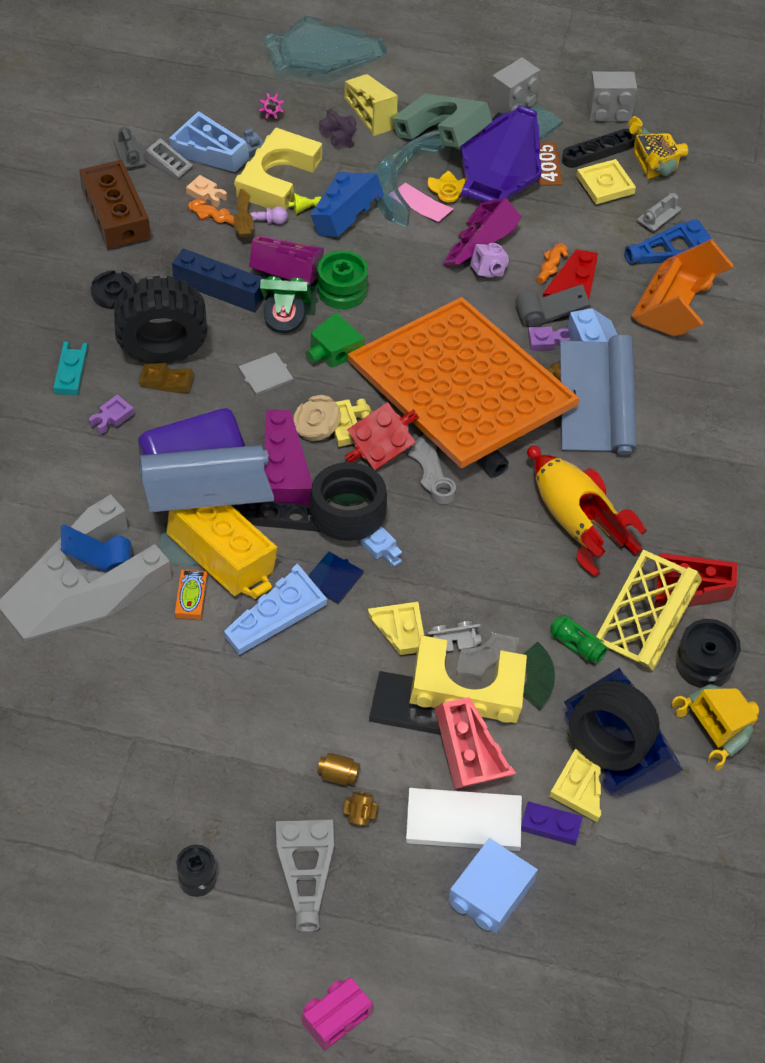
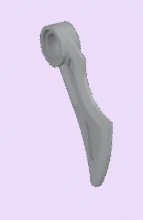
[408,434,456,504]

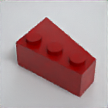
[652,553,738,609]

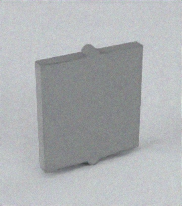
[238,352,293,396]

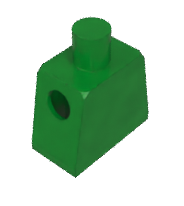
[305,312,365,367]

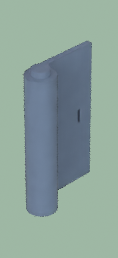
[560,335,637,455]
[139,445,274,512]

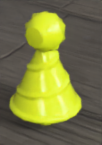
[288,193,322,215]

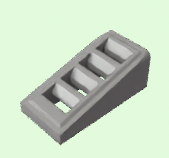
[144,138,193,179]

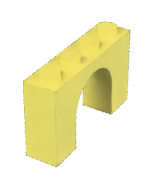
[234,128,322,210]
[409,635,527,723]

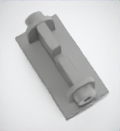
[637,193,682,232]
[425,621,482,652]

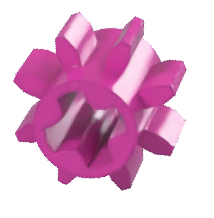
[258,93,284,119]

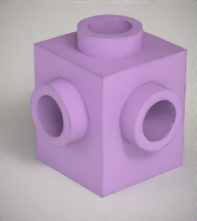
[470,243,509,278]

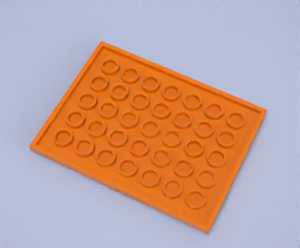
[348,297,579,469]

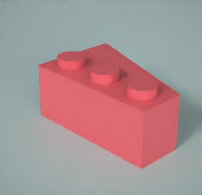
[435,697,516,789]

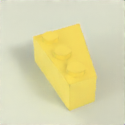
[344,74,398,136]

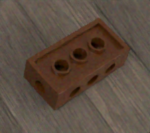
[79,159,151,249]

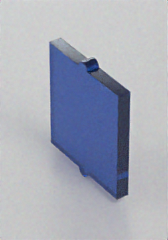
[308,551,364,605]

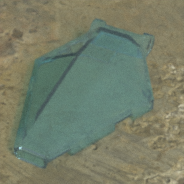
[264,15,387,74]

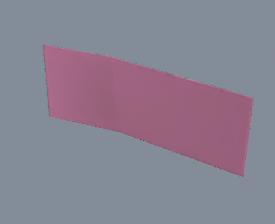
[390,183,454,222]

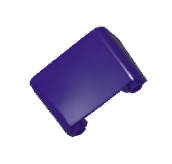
[138,408,245,455]

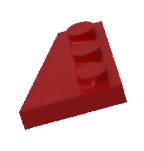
[543,249,598,300]

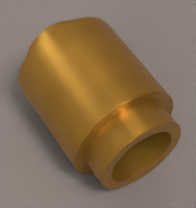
[317,752,360,786]

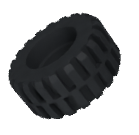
[114,276,208,364]

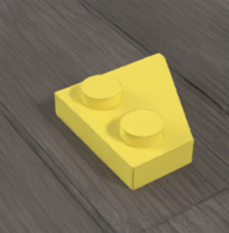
[368,602,424,655]
[549,749,601,822]

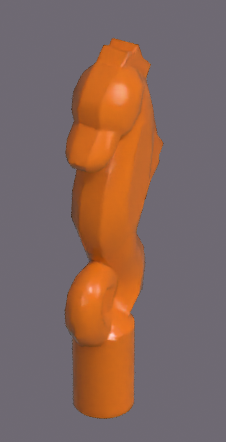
[188,199,235,226]
[536,243,568,284]

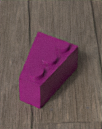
[249,235,324,286]

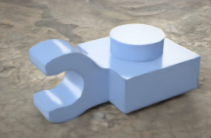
[360,526,402,567]

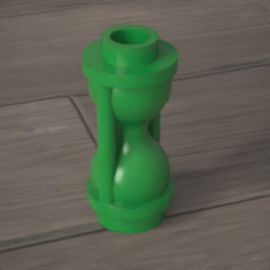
[550,615,608,664]

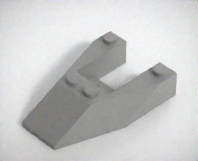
[0,494,172,642]

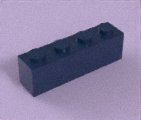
[172,248,265,313]

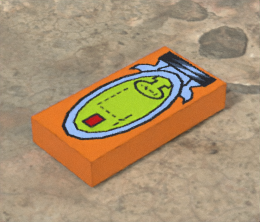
[175,570,208,620]

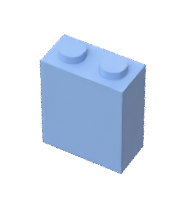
[448,838,538,934]

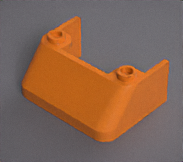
[632,239,734,336]

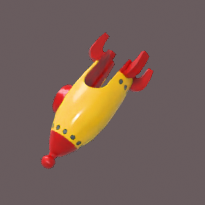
[527,446,647,577]

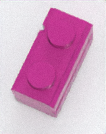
[302,977,373,1050]

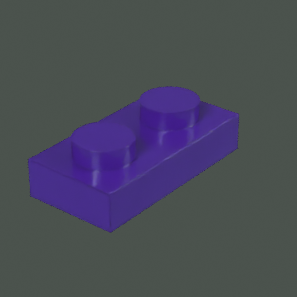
[521,801,583,846]

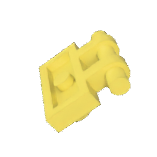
[333,399,372,447]

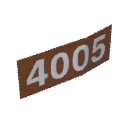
[538,142,562,185]

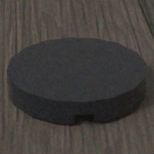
[91,270,136,309]

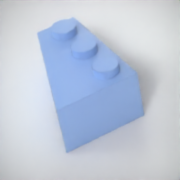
[169,111,250,172]

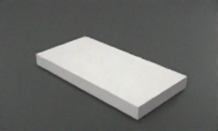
[406,788,522,851]

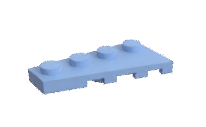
[224,563,327,655]

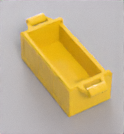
[167,505,277,599]

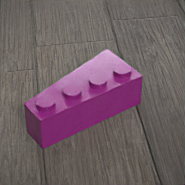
[264,410,313,505]

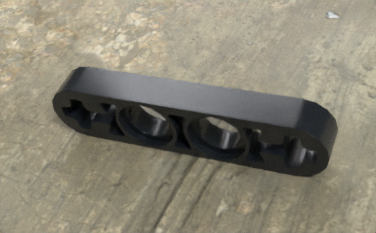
[562,129,636,168]
[234,501,322,532]

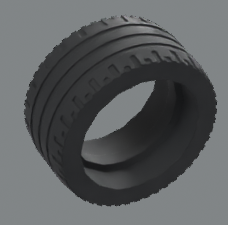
[310,462,387,541]
[569,681,660,771]

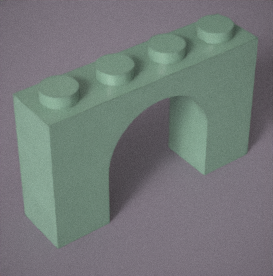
[392,93,492,147]

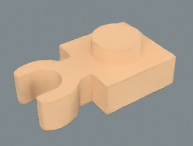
[186,175,227,207]

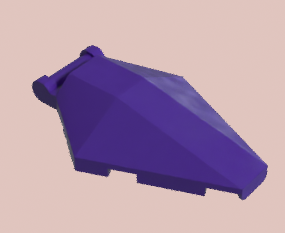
[460,105,542,202]

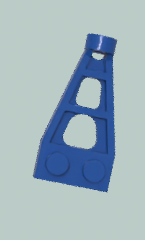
[624,219,712,264]

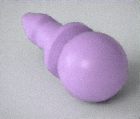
[250,206,288,224]

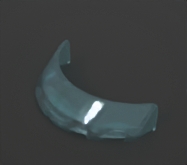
[374,130,460,227]

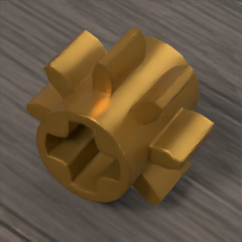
[343,791,379,825]

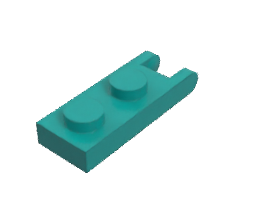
[53,341,89,396]

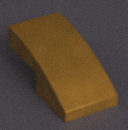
[139,363,195,393]

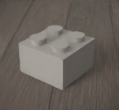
[489,57,540,114]
[587,71,637,122]

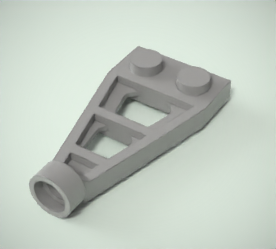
[276,820,334,933]

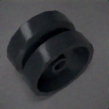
[676,619,741,688]

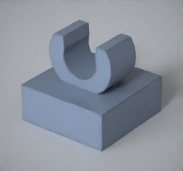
[242,129,264,158]

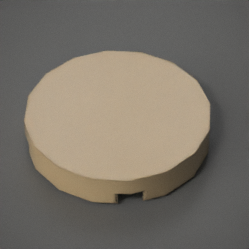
[293,395,341,441]

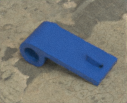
[60,524,132,573]

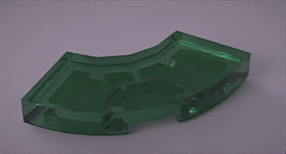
[523,642,555,711]

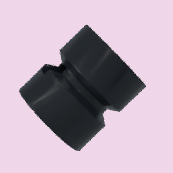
[176,844,216,897]

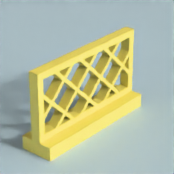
[596,550,702,671]

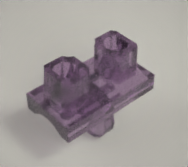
[319,108,357,148]

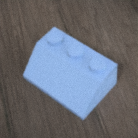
[567,308,618,342]

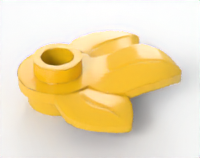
[428,171,466,203]

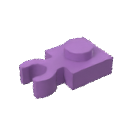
[528,327,570,351]
[89,395,134,434]

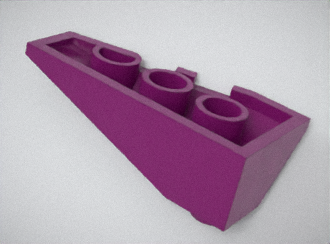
[443,198,522,267]

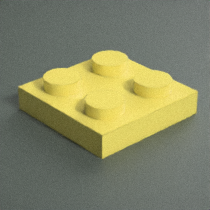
[576,159,636,204]

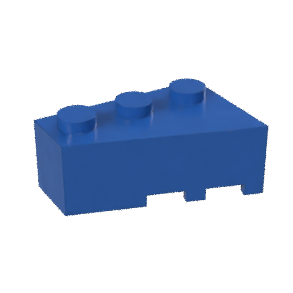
[310,172,384,237]

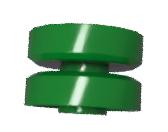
[317,250,368,310]

